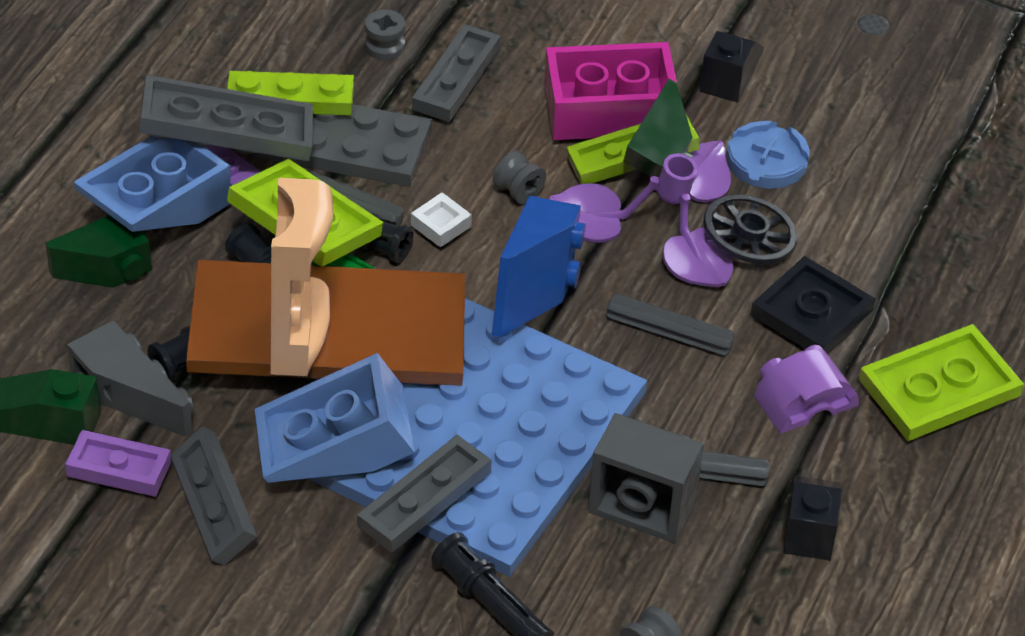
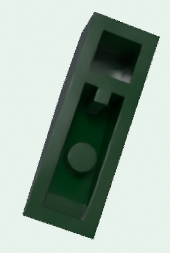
[0,369,101,445]

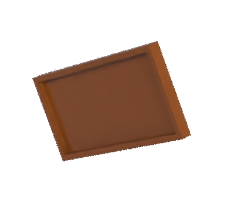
[186,260,465,386]

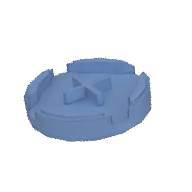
[726,121,810,189]

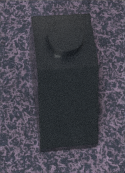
[700,31,764,103]
[784,475,842,561]

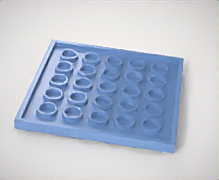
[307,298,647,577]

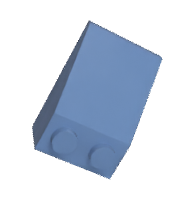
[73,136,230,232]
[255,353,415,483]

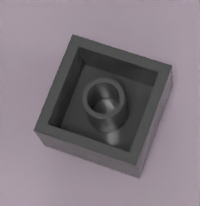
[588,413,704,544]

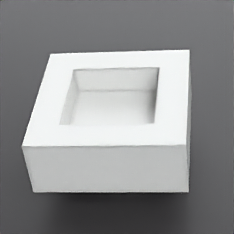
[411,193,472,248]

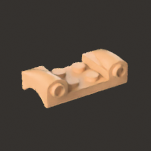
[271,178,333,376]

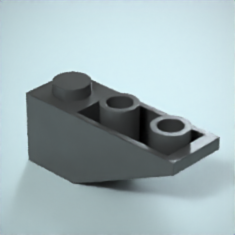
[67,320,194,436]

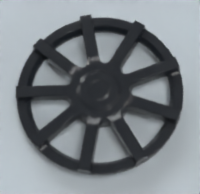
[703,194,797,268]

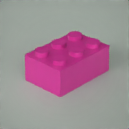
[544,42,678,140]

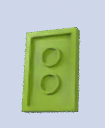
[227,159,384,267]
[859,324,1024,441]

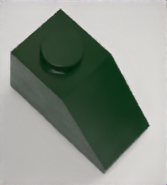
[623,78,694,177]
[45,215,152,288]

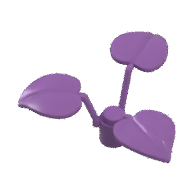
[549,140,733,287]

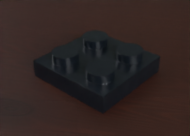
[751,256,876,354]

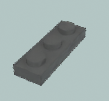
[412,24,501,122]
[171,426,257,566]
[357,435,492,553]

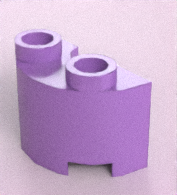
[754,345,859,434]

